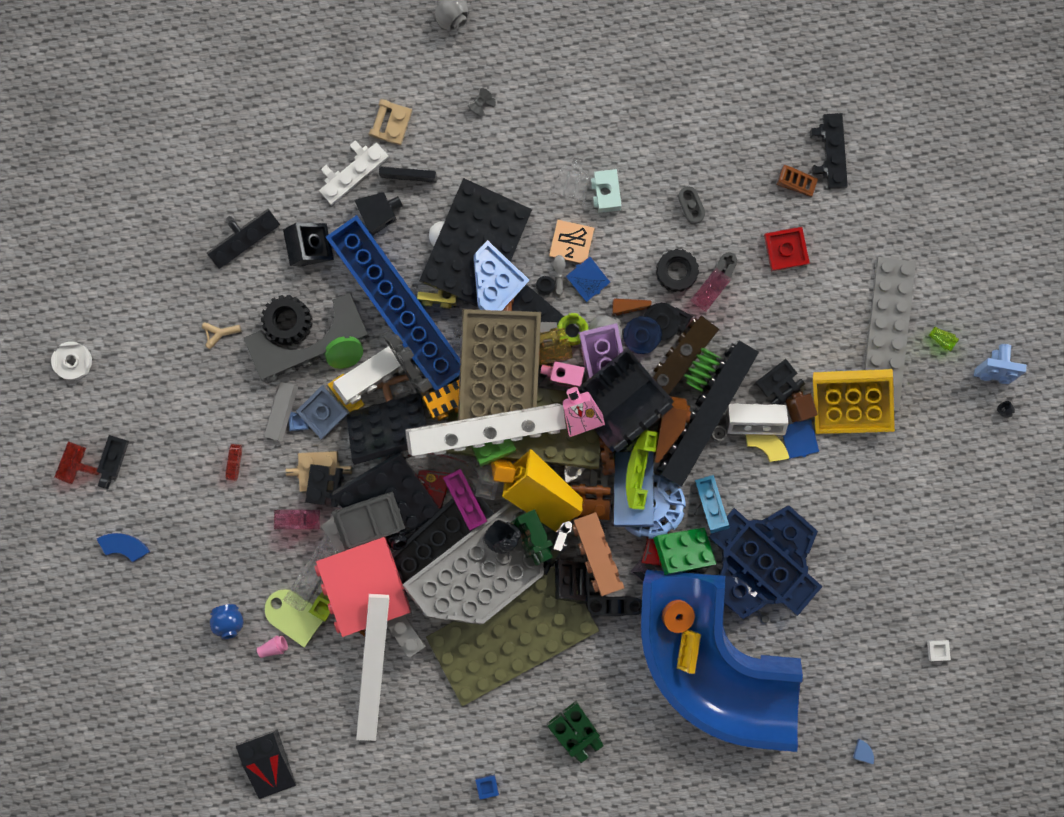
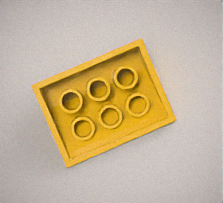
[813,369,895,434]

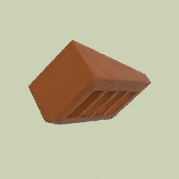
[776,165,818,197]
[612,298,652,316]

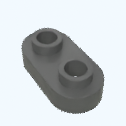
[678,186,705,224]

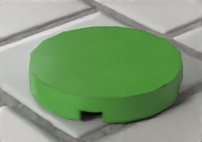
[325,336,363,369]

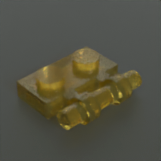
[539,328,573,365]

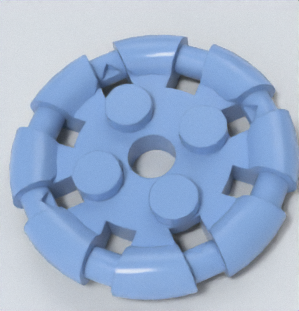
[624,474,686,539]

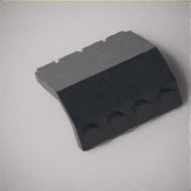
[578,347,674,453]

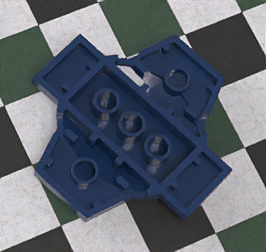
[708,505,823,619]

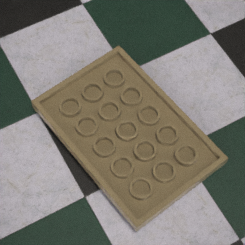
[458,309,541,420]

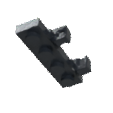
[810,113,848,189]

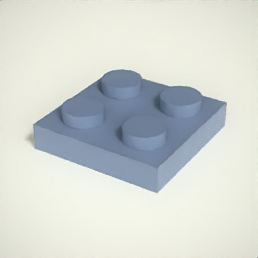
[296,385,350,439]

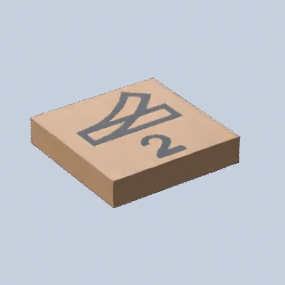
[549,220,594,264]

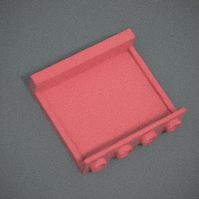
[314,536,412,637]

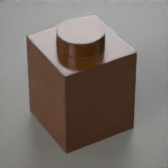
[786,391,818,422]

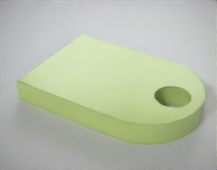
[265,589,323,648]

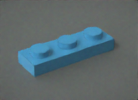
[695,475,730,533]

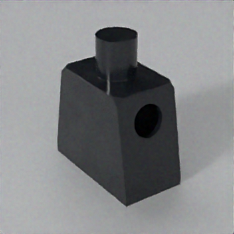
[354,192,403,236]

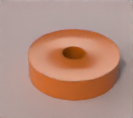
[662,600,695,633]

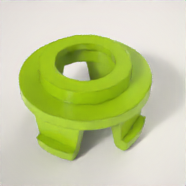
[557,313,588,346]

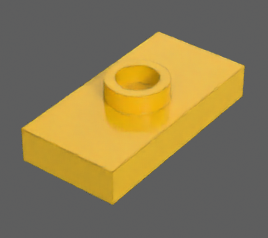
[677,629,701,674]

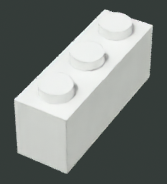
[726,403,788,435]

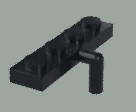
[207,209,280,269]

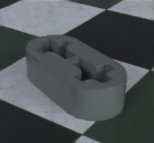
[711,252,737,287]
[590,461,608,497]

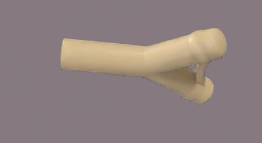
[202,322,241,349]

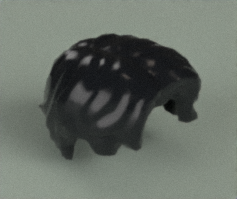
[483,520,521,554]

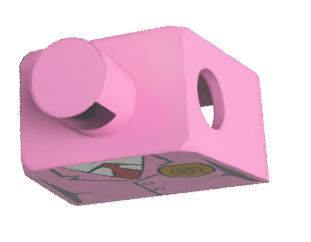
[540,362,585,388]
[562,387,605,437]

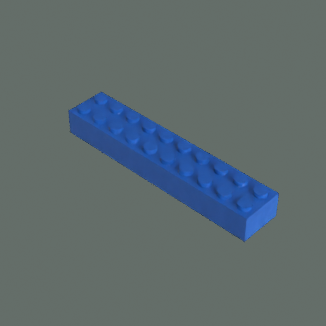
[326,215,460,391]

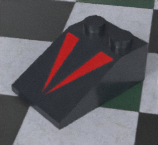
[236,729,296,799]

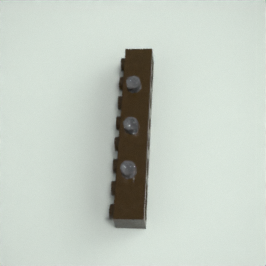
[623,315,719,451]

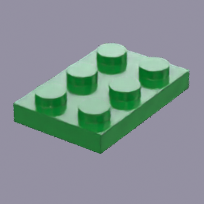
[653,527,716,575]

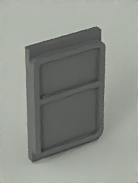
[332,491,405,549]

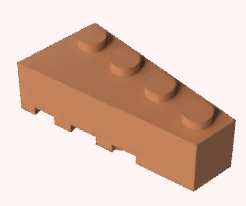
[572,512,624,596]

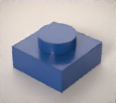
[475,774,499,800]

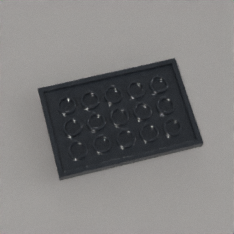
[419,178,532,307]

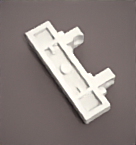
[319,140,389,205]

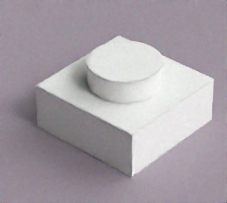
[927,640,951,661]

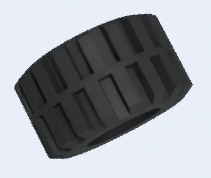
[261,295,313,346]

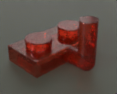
[54,441,99,484]

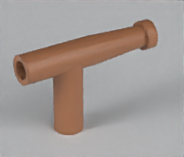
[375,374,409,402]

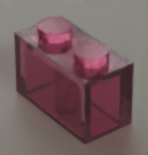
[690,268,731,312]

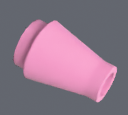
[257,635,288,658]

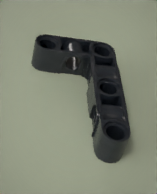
[586,520,642,616]

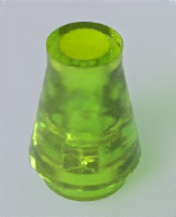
[928,326,959,352]

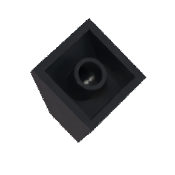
[283,223,334,266]

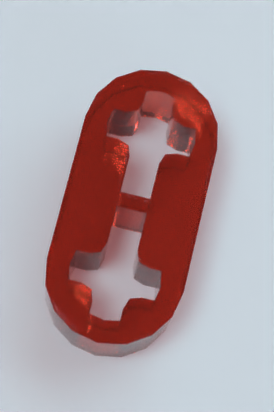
[226,444,243,481]

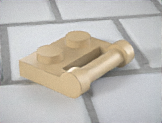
[369,99,412,145]

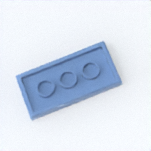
[614,452,654,527]

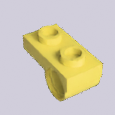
[417,290,457,309]

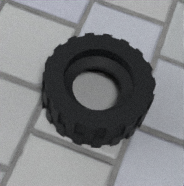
[656,249,699,292]

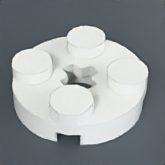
[51,341,92,380]

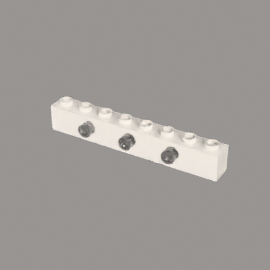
[405,403,566,458]

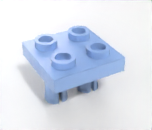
[974,344,1027,384]

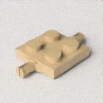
[286,451,352,492]

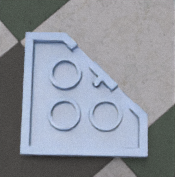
[473,240,529,310]

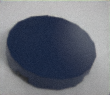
[623,316,662,354]

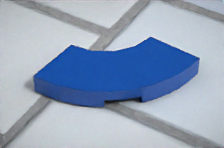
[97,533,150,562]

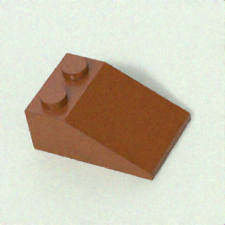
[654,397,691,463]

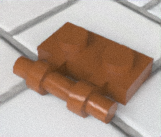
[572,484,611,520]

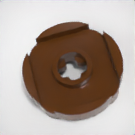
[599,437,615,476]

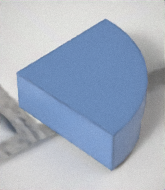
[289,412,309,431]
[853,739,874,764]

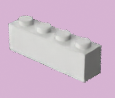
[333,346,403,405]

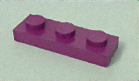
[443,469,488,530]

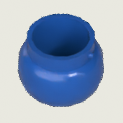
[210,604,244,639]

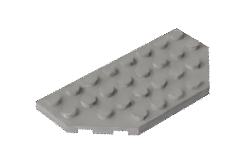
[402,502,548,625]

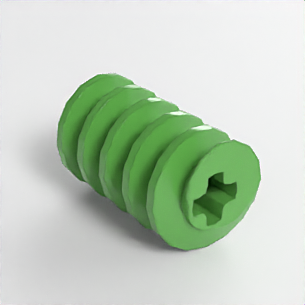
[684,348,722,392]

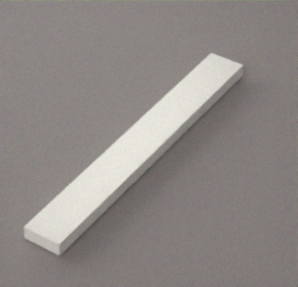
[356,594,389,741]

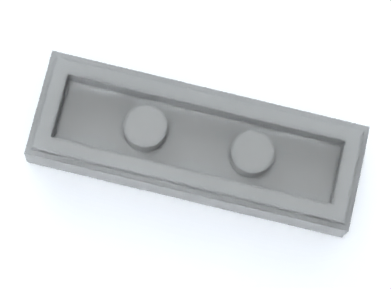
[264,382,298,442]

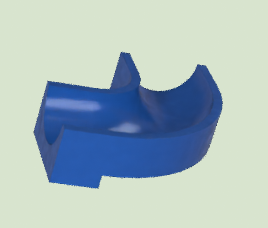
[641,570,803,752]

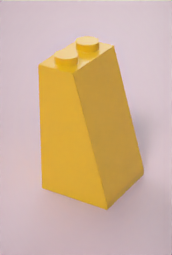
[502,449,583,532]

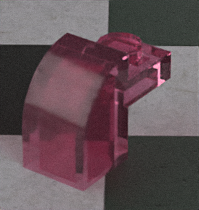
[274,510,320,529]

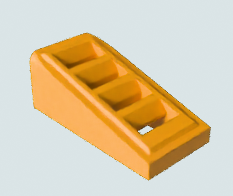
[491,459,515,483]

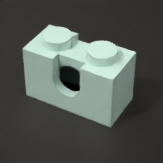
[590,169,622,213]

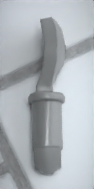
[553,255,566,296]

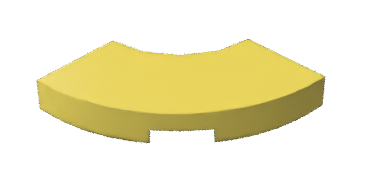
[745,434,789,462]

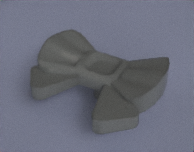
[468,88,496,116]

